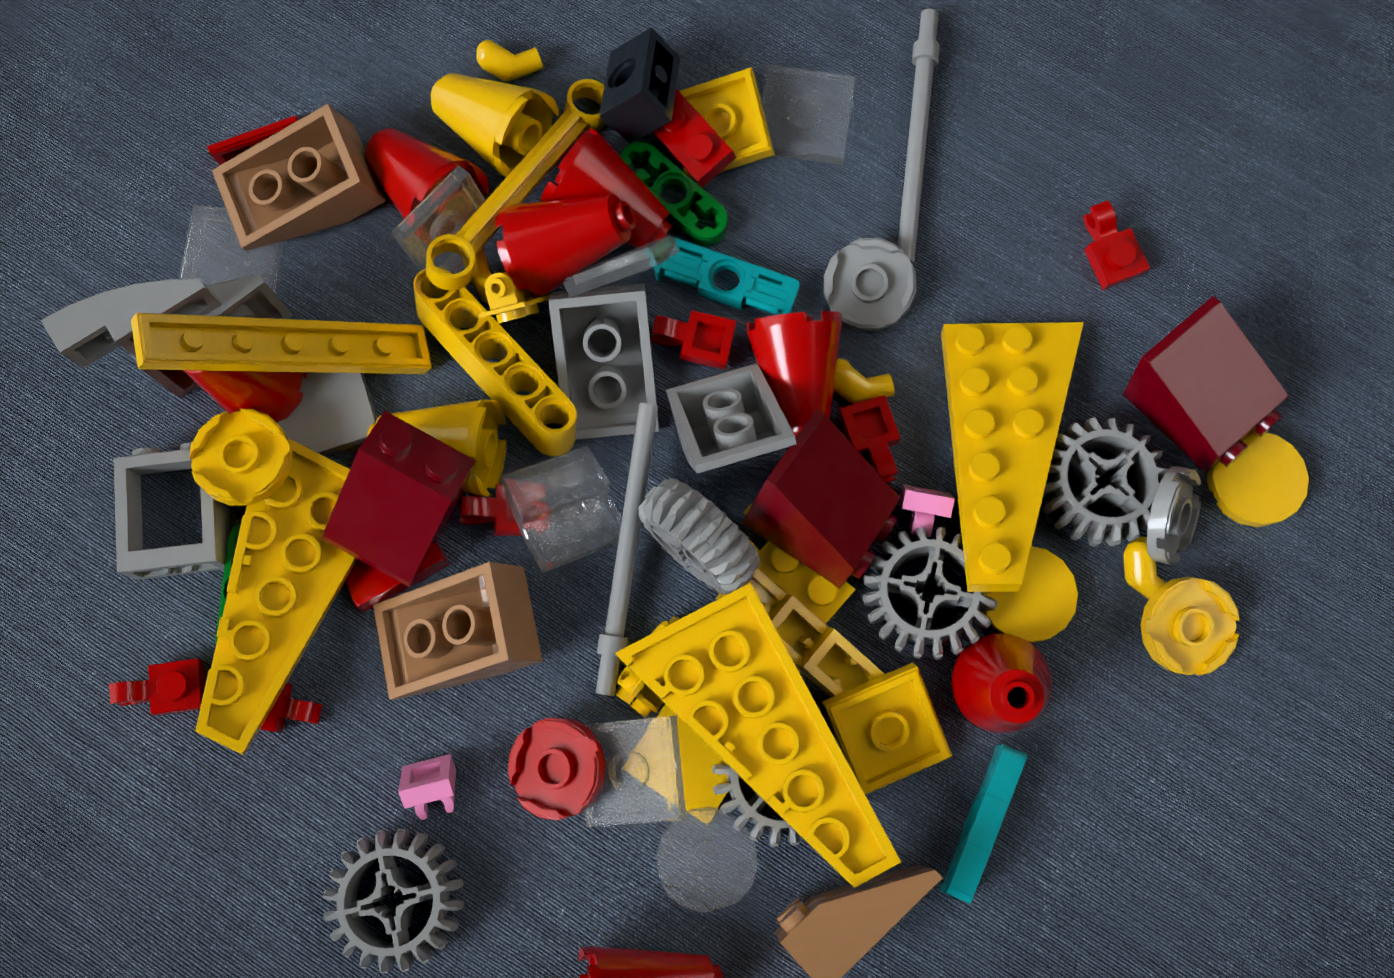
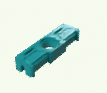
[654,236,800,315]
[940,744,1027,904]

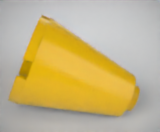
[431,73,559,177]
[367,399,507,497]

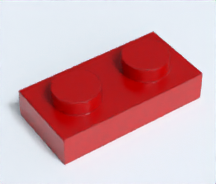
[653,89,736,188]

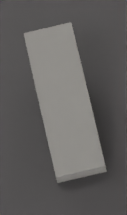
[40,279,222,368]

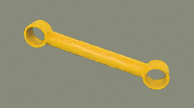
[426,79,606,291]

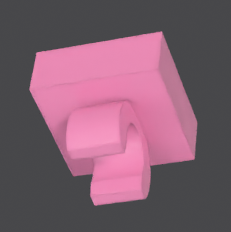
[899,484,955,537]
[398,754,456,820]

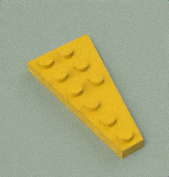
[941,322,1084,592]
[195,438,358,756]
[615,582,901,888]

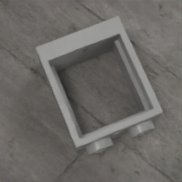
[113,442,231,580]

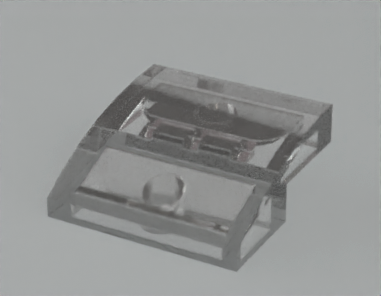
[501,446,622,573]

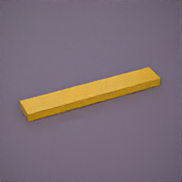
[131,313,432,374]

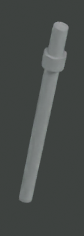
[898,8,940,265]
[595,403,659,696]

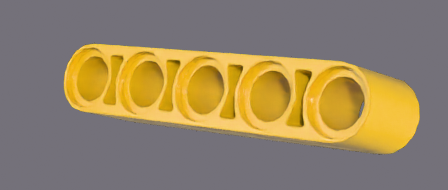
[413,267,577,457]

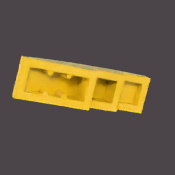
[715,568,884,697]

